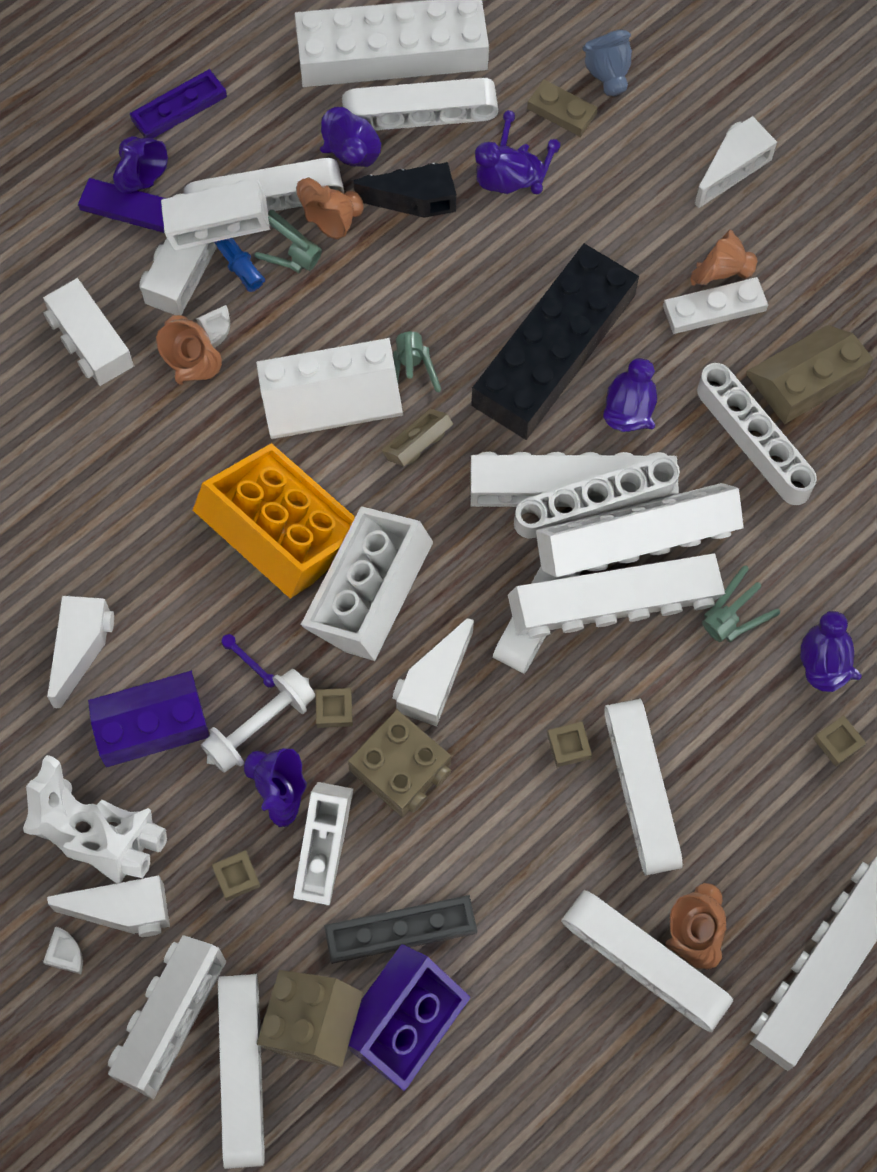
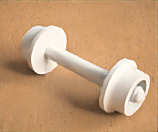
[201,669,316,773]

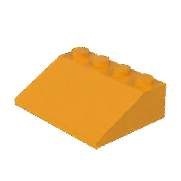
[192,443,355,599]

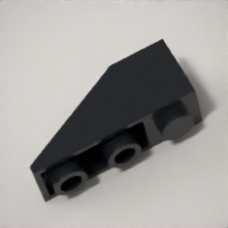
[353,162,456,218]

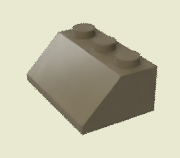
[746,325,873,424]

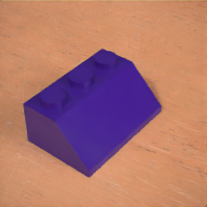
[88,670,210,768]
[348,944,471,1091]

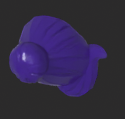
[320,107,381,167]
[113,136,168,194]
[475,142,544,194]
[603,358,657,432]
[800,611,862,692]
[244,748,307,827]

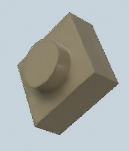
[315,688,353,728]
[813,715,867,767]
[547,722,592,768]
[212,850,261,901]

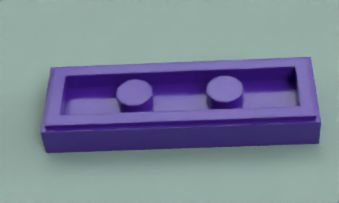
[129,69,227,138]
[78,178,166,233]

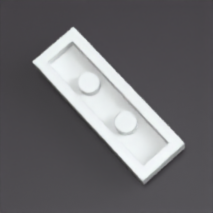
[663,277,768,334]

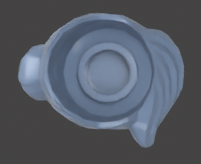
[582,30,632,96]

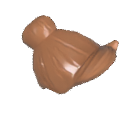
[296,177,364,239]
[691,229,757,285]
[156,315,222,385]
[665,883,726,970]

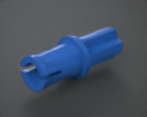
[214,238,265,292]

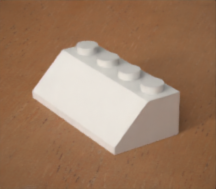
[256,338,403,439]
[301,506,433,661]
[108,935,226,1100]

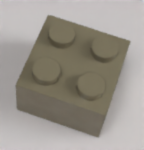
[256,970,364,1068]

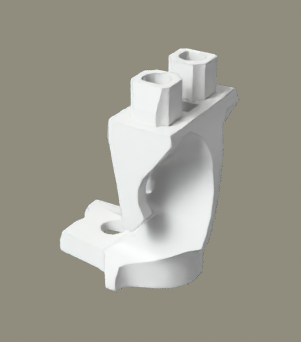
[23,755,167,883]

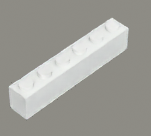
[470,452,679,507]
[536,483,744,579]
[508,553,725,639]
[750,856,877,1071]

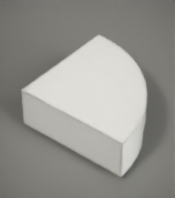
[196,305,230,348]
[43,926,83,974]

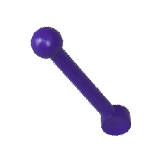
[500,110,515,146]
[531,139,560,195]
[221,634,275,688]

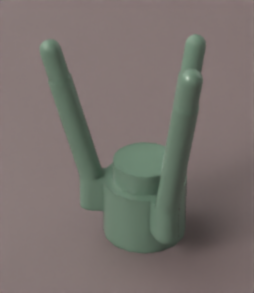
[254,210,322,273]
[393,331,441,392]
[702,566,780,643]

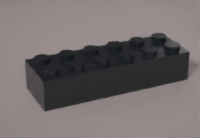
[471,243,639,440]

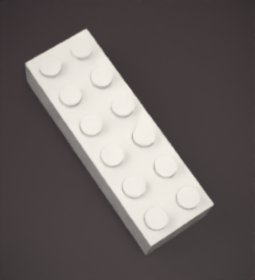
[295,0,489,87]

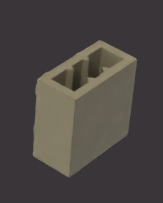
[348,709,451,818]

